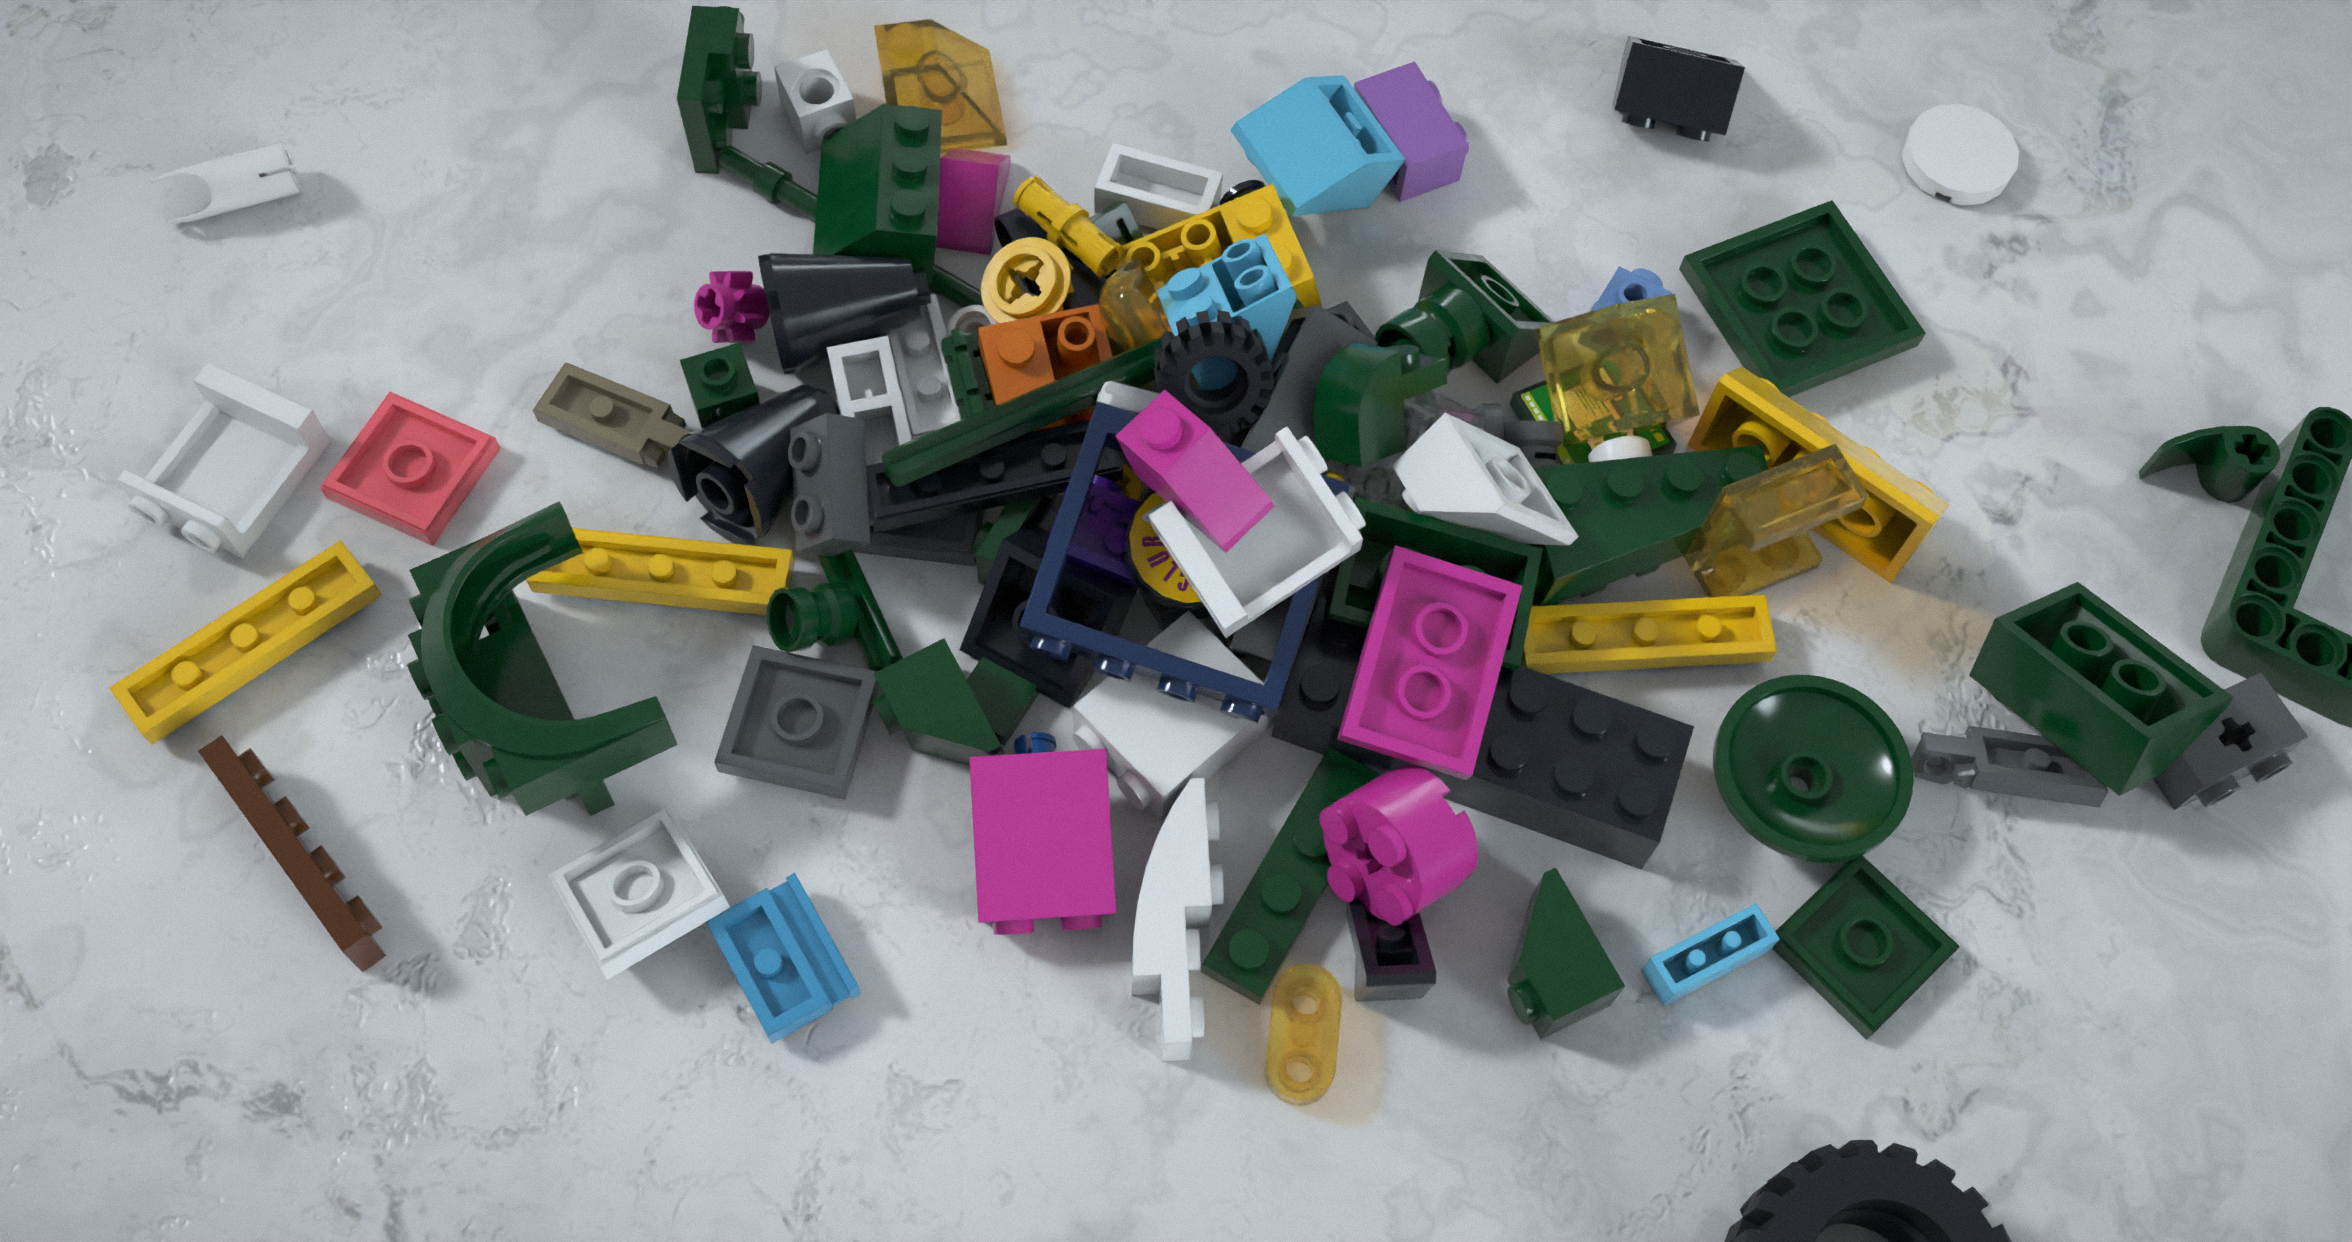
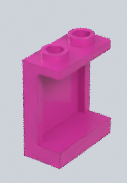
[969,749,1116,935]

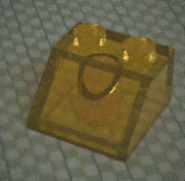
[1536,294,1700,447]

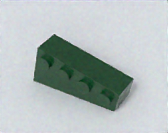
[1528,445,1778,606]

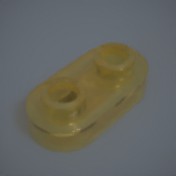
[1264,964,1342,1106]

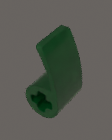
[2139,426,2280,503]

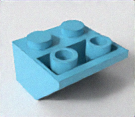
[1230,75,1406,217]
[1156,233,1297,391]

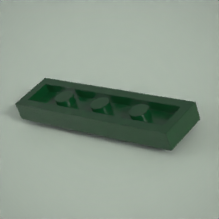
[1201,747,1381,1005]

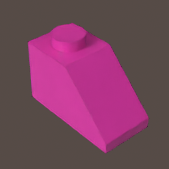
[1115,390,1274,553]

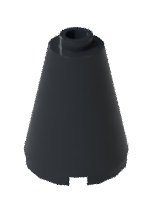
[758,253,931,375]
[668,385,840,545]

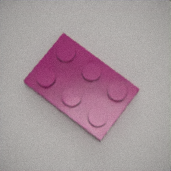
[1337,545,1522,780]

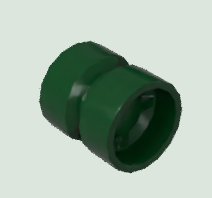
[1375,285,1490,376]

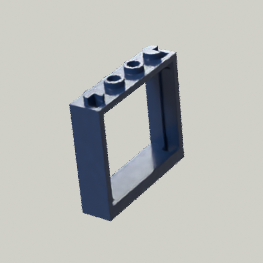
[1020,401,1351,723]

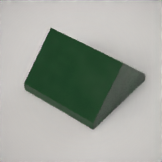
[1418,250,1563,384]

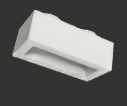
[1094,142,1223,230]

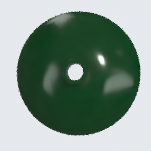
[1713,675,1914,863]

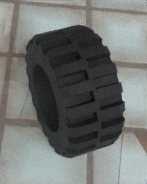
[1725,1140,2012,1242]

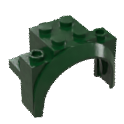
[407,501,678,816]

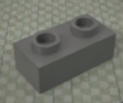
[788,413,870,557]

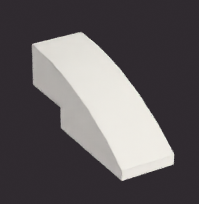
[827,336,912,526]

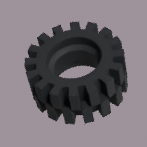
[1153,310,1274,437]

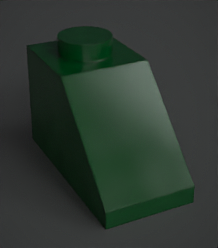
[873,638,1005,766]
[1507,867,1625,1040]

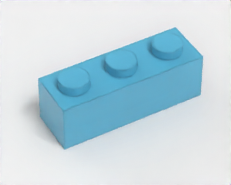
[1641,903,1780,1007]

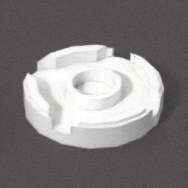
[1902,103,2019,206]

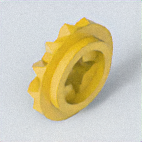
[981,237,1075,323]

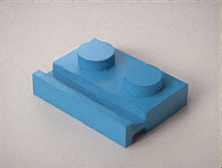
[706,873,861,1044]

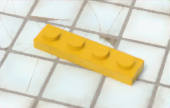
[526,528,795,615]
[109,540,382,745]
[1521,594,1777,674]

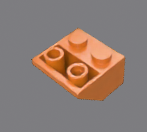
[978,304,1112,431]

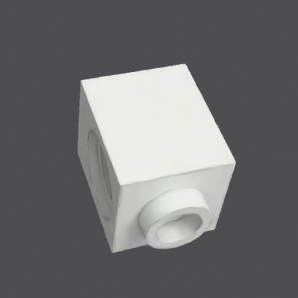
[774,49,857,154]

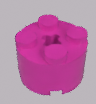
[1320,764,1478,926]

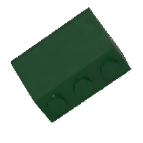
[813,104,942,286]
[1326,496,1542,671]
[1969,582,2233,796]

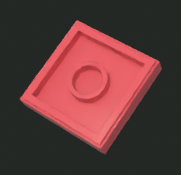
[320,392,500,546]

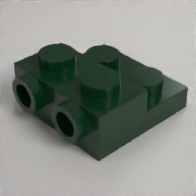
[677,6,762,174]

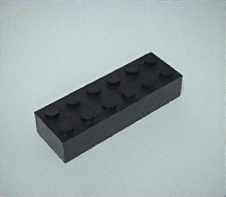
[1271,595,1694,870]

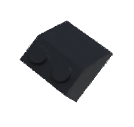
[1612,36,1745,142]
[959,524,1138,708]

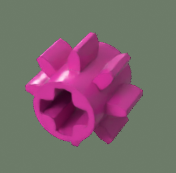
[694,271,770,343]

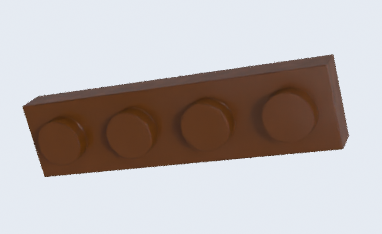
[198,735,387,972]

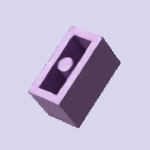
[1354,61,1469,202]

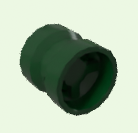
[767,582,857,652]

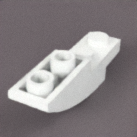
[1132,778,1224,1061]

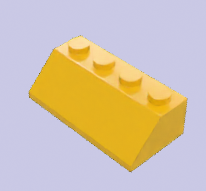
[1687,367,1950,583]

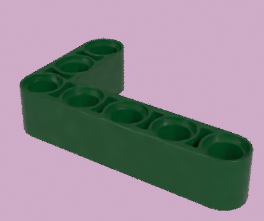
[2200,407,2352,728]

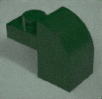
[1313,342,1448,467]

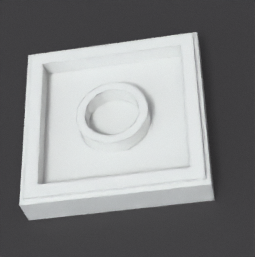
[547,806,730,980]

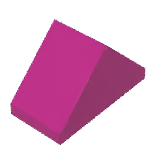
[936,148,1011,255]

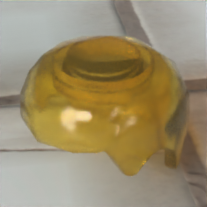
[1099,259,1173,351]

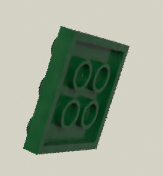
[1679,200,1926,397]

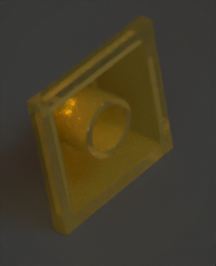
[874,19,1007,154]

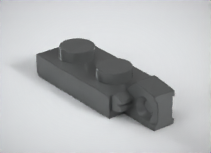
[1911,726,2108,808]

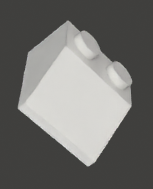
[1392,413,1579,545]

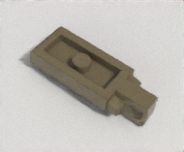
[533,362,692,468]

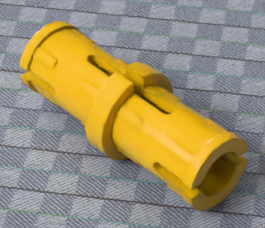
[1013,175,1124,278]

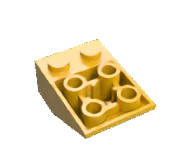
[1115,183,1323,342]

